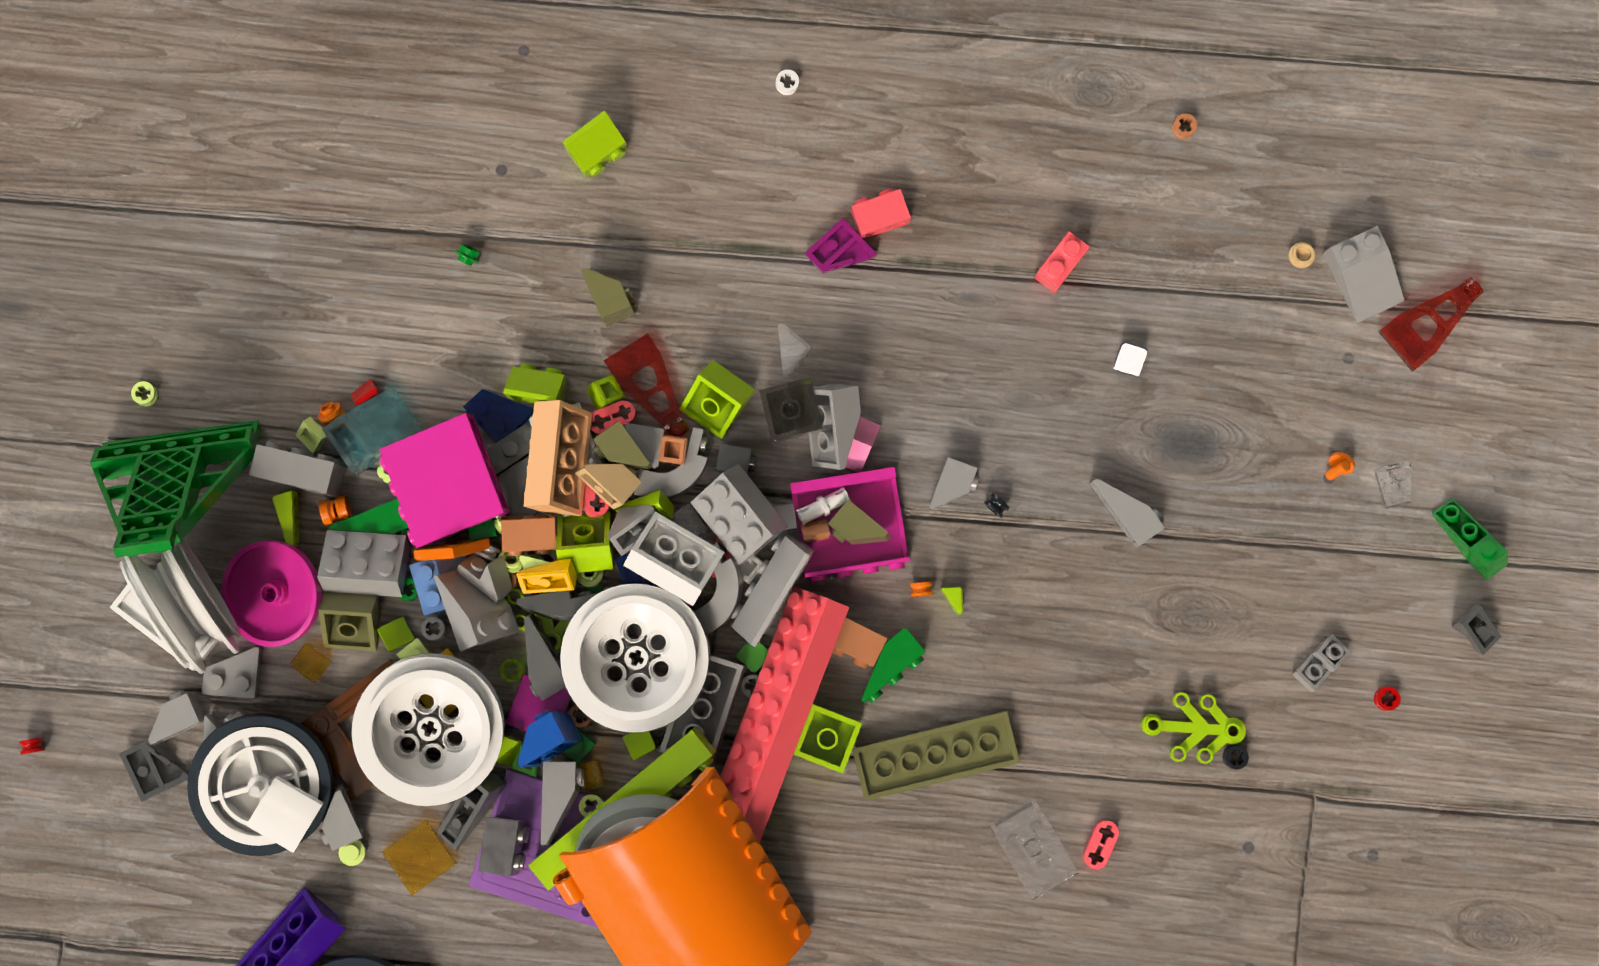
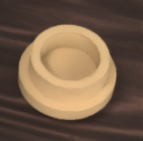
[1288,242,1315,268]

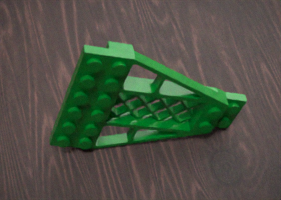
[90,420,261,558]

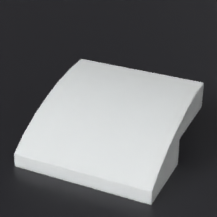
[246,776,324,853]

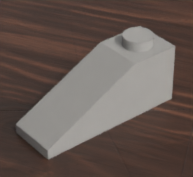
[1089,479,1165,548]

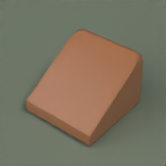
[658,435,688,465]
[801,519,830,543]

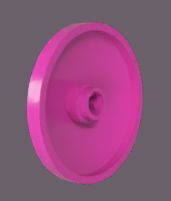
[222,540,322,647]

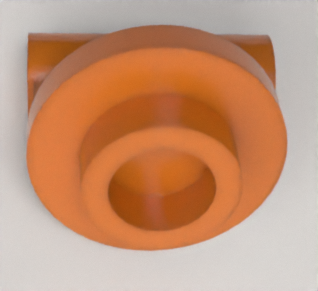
[318,402,350,432]
[1325,452,1355,480]

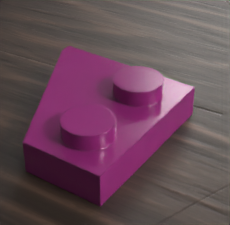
[805,218,877,274]

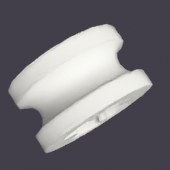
[776,70,799,95]

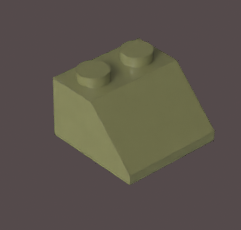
[581,268,637,327]
[593,421,654,471]
[318,592,380,651]

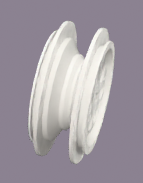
[119,539,241,674]
[560,584,710,732]
[352,653,505,806]

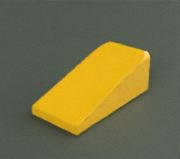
[516,558,577,594]

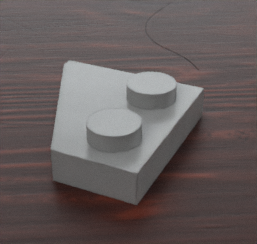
[202,647,262,698]

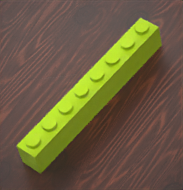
[528,727,717,891]

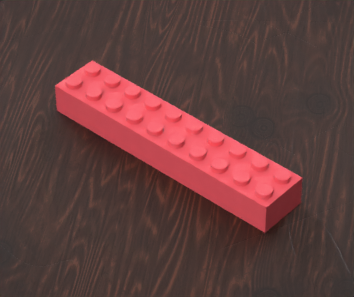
[720,586,849,843]

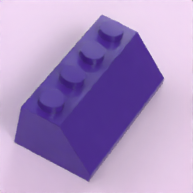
[236,887,345,966]

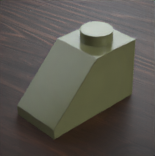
[828,499,892,545]

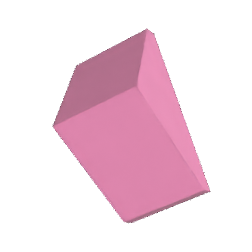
[845,417,881,473]

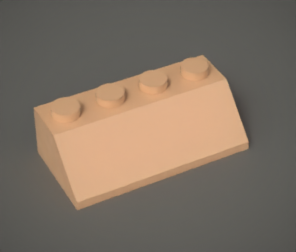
[524,400,592,516]

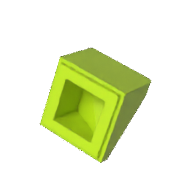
[496,735,522,765]

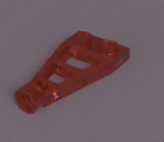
[1378,277,1483,371]
[603,333,689,437]

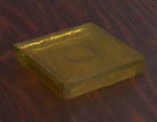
[382,820,457,896]

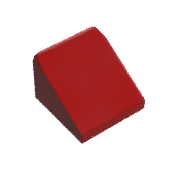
[351,379,382,409]

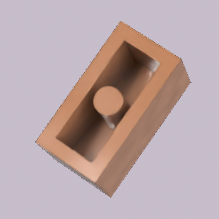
[501,514,556,556]
[832,618,887,669]

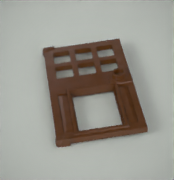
[301,659,437,822]

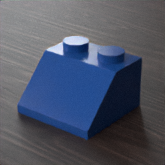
[518,710,583,768]

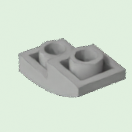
[1292,634,1351,692]

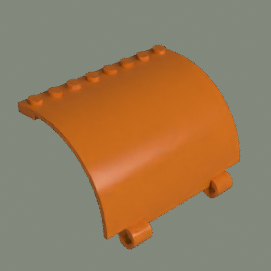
[553,767,812,966]

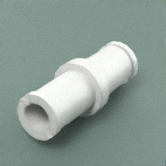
[796,487,850,525]

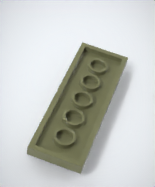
[852,711,1020,801]

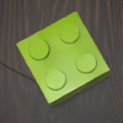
[793,704,862,774]

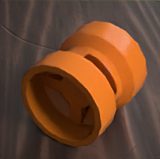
[319,494,352,526]

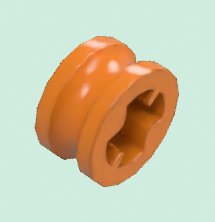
[909,582,934,597]

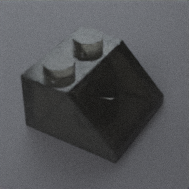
[759,377,823,443]

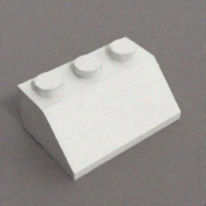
[623,512,725,606]

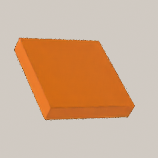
[413,538,490,561]

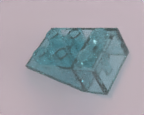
[322,387,423,475]

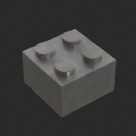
[478,816,530,876]

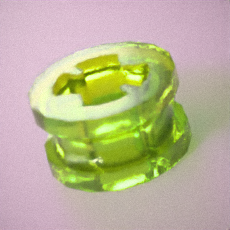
[499,659,525,682]

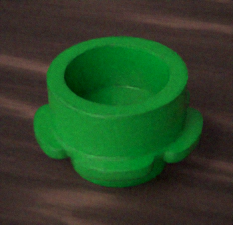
[455,244,481,266]

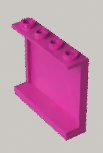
[379,413,511,548]
[790,467,910,583]

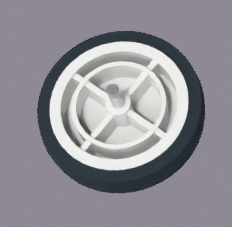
[187,713,334,856]

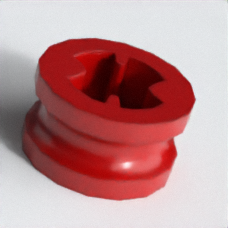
[1374,687,1401,711]
[19,737,45,755]

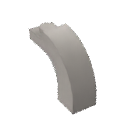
[634,427,709,499]
[693,539,743,636]

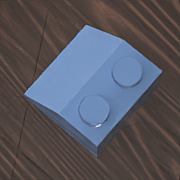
[409,555,467,617]

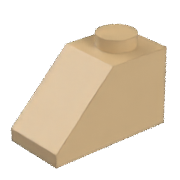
[575,464,641,509]

